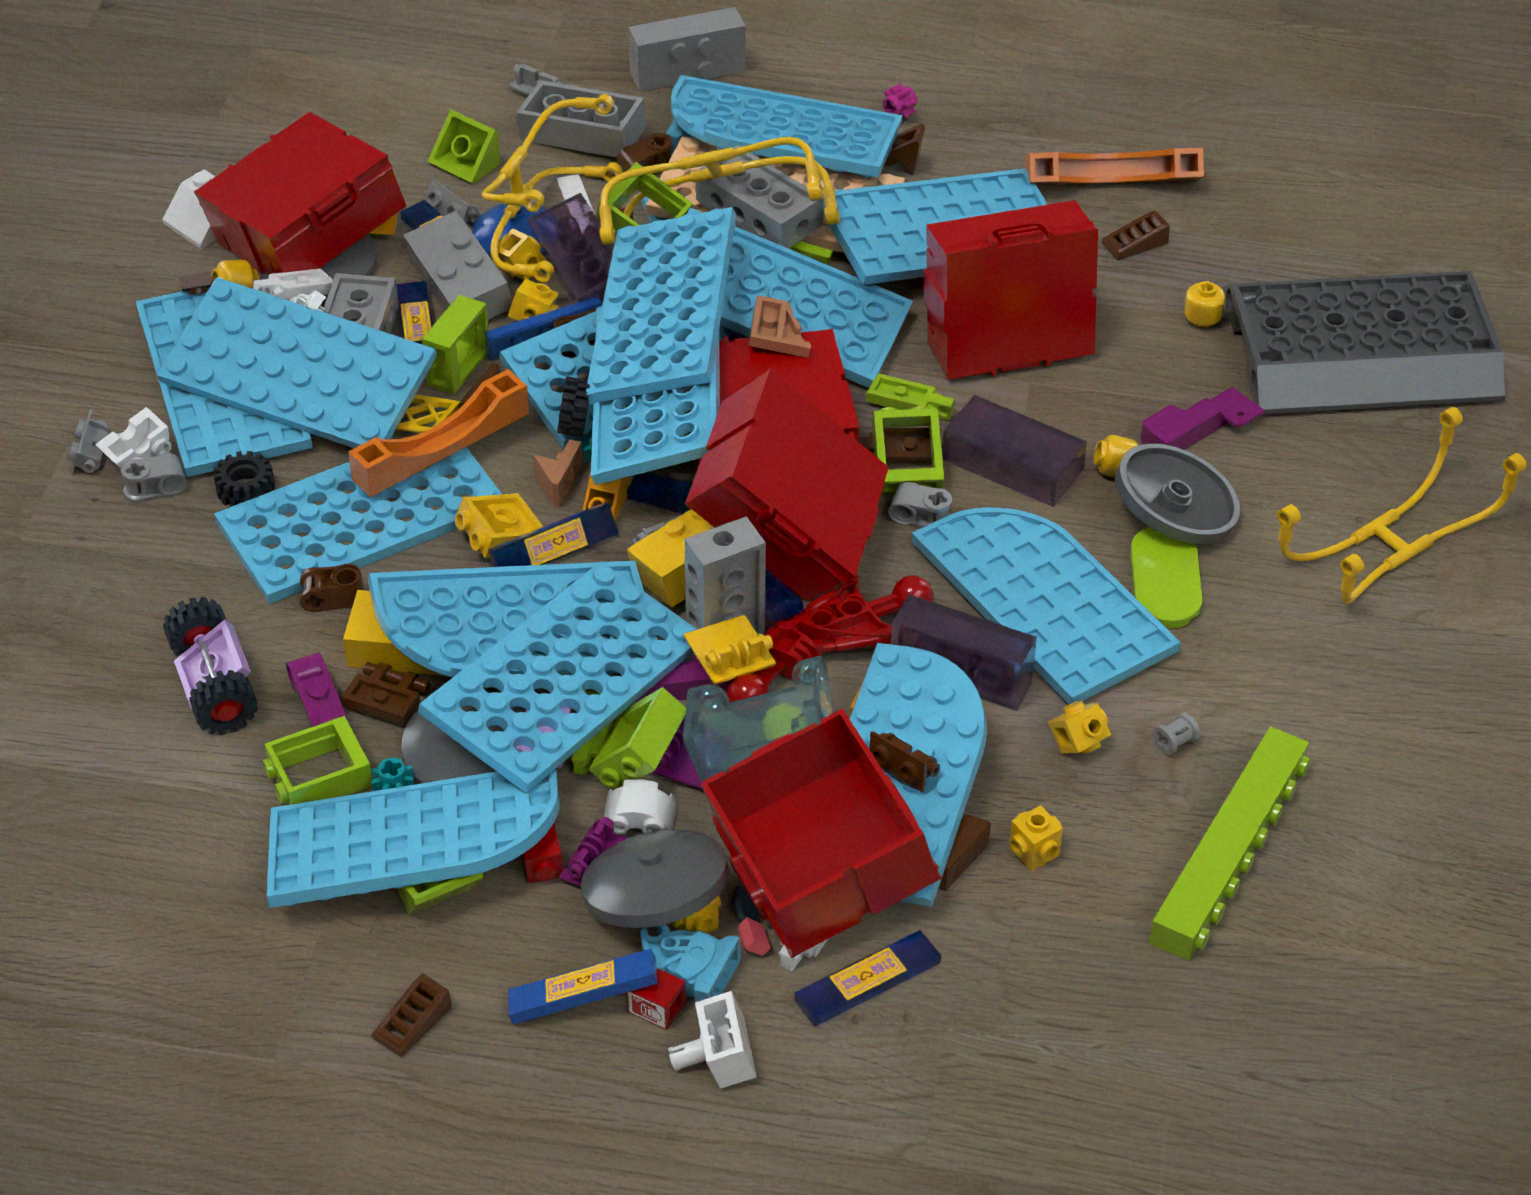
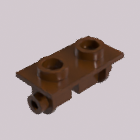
[869,731,940,793]

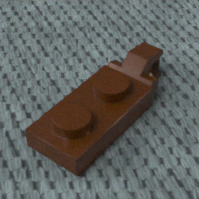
[858,427,943,462]

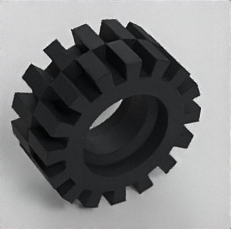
[557,376,590,437]
[213,451,275,507]

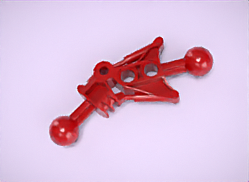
[726,575,934,716]

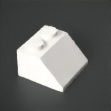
[162,169,216,249]

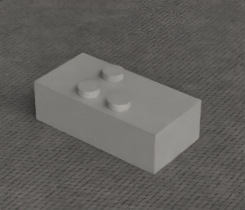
[628,7,746,92]
[516,80,647,158]
[403,210,512,319]

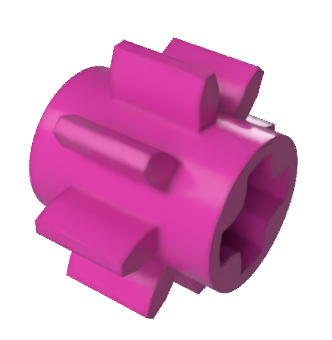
[882,83,917,120]

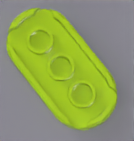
[1130,527,1202,629]

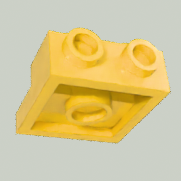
[455,493,547,558]

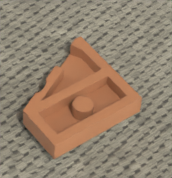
[748,295,811,358]

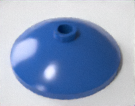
[472,203,561,259]

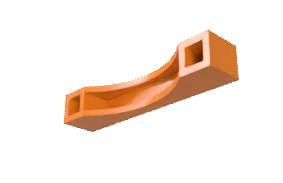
[1025,148,1204,186]
[348,369,529,497]

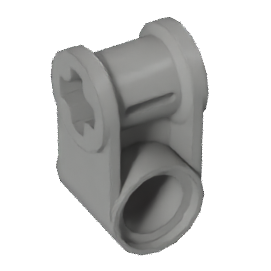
[121,453,187,503]
[888,482,953,528]

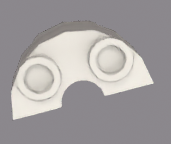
[95,407,172,476]
[603,779,677,835]

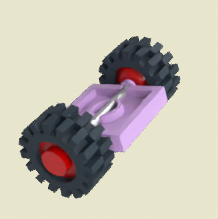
[163,597,258,735]

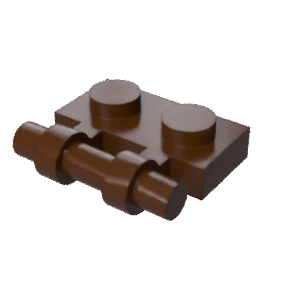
[341,662,431,726]

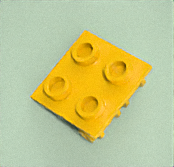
[683,614,776,685]

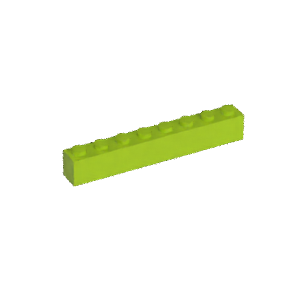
[1149,726,1311,961]

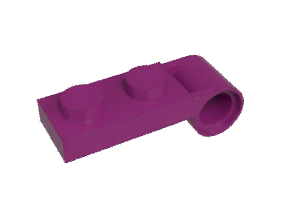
[286,652,351,727]

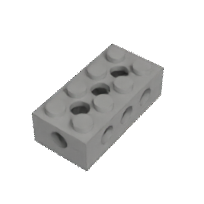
[696,145,823,248]
[324,273,399,334]
[684,517,766,635]

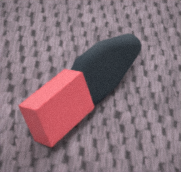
[733,886,771,956]

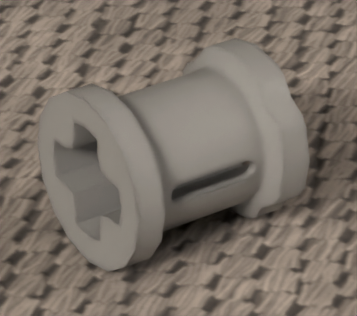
[1153,712,1200,755]

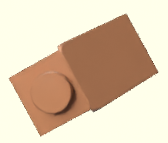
[534,439,583,508]

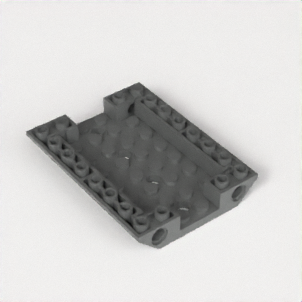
[1222,271,1505,414]

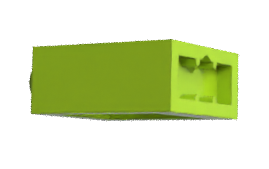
[596,162,693,249]
[422,294,489,395]
[872,406,944,494]
[588,687,688,791]
[262,716,372,805]

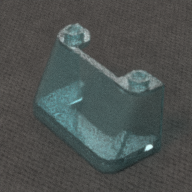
[683,655,833,782]

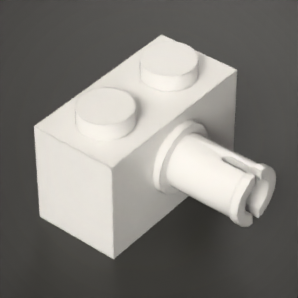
[668,991,757,1089]

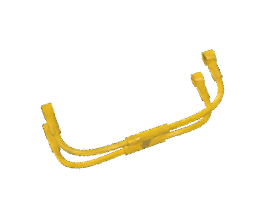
[482,94,622,282]
[599,137,840,246]
[1277,407,1527,605]

